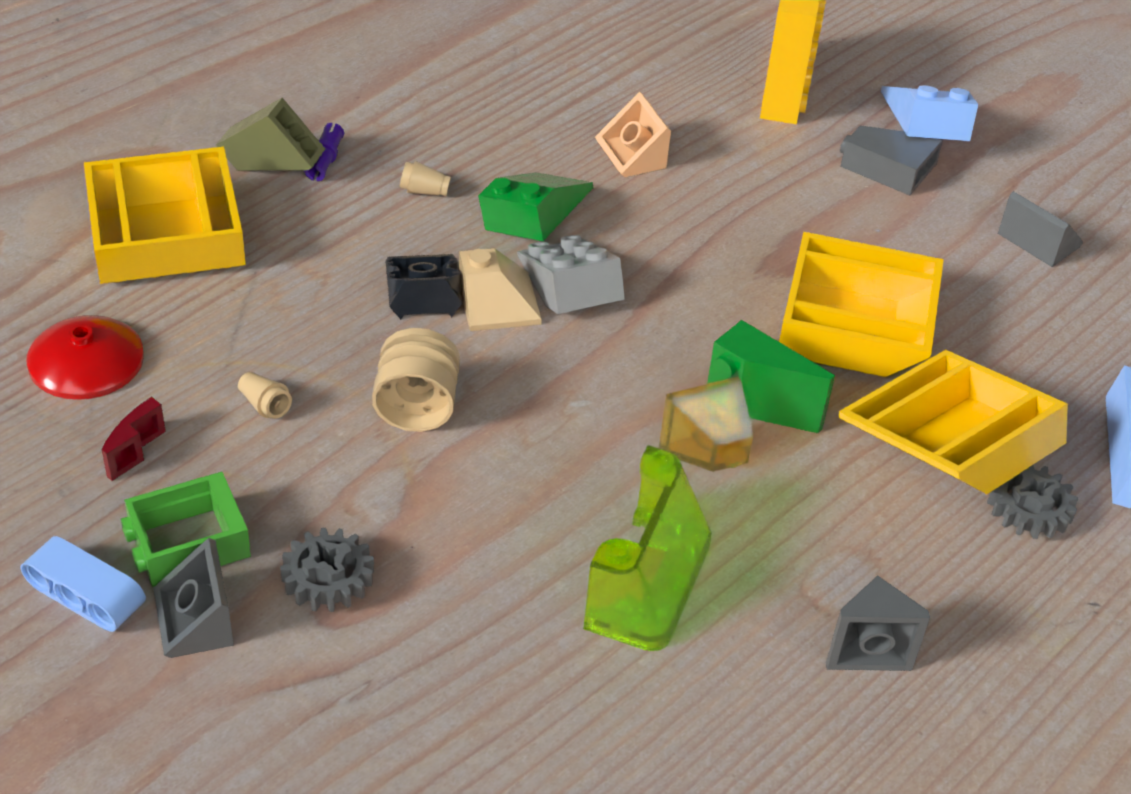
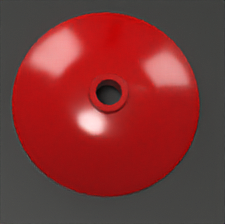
[26,315,144,400]

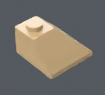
[459,248,542,331]

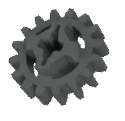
[987,465,1078,539]
[280,528,374,612]

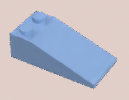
[881,85,978,141]

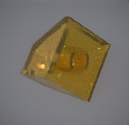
[659,377,753,472]

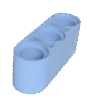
[20,536,146,632]

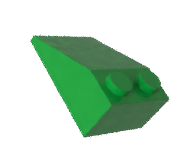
[478,172,593,241]
[705,320,835,433]

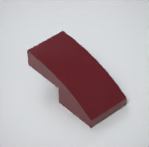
[101,396,166,481]

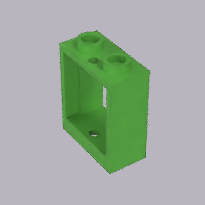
[120,472,251,587]

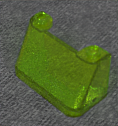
[583,445,712,651]

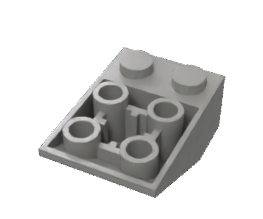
[517,235,625,314]

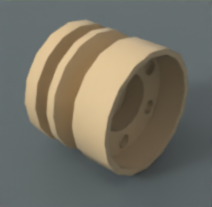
[372,328,460,432]

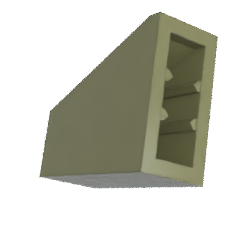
[216,98,325,171]

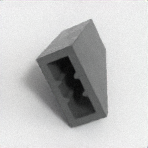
[840,125,943,196]

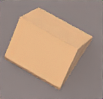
[595,92,671,177]

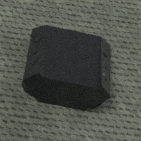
[385,254,462,320]

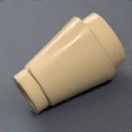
[400,161,451,196]
[238,372,292,419]

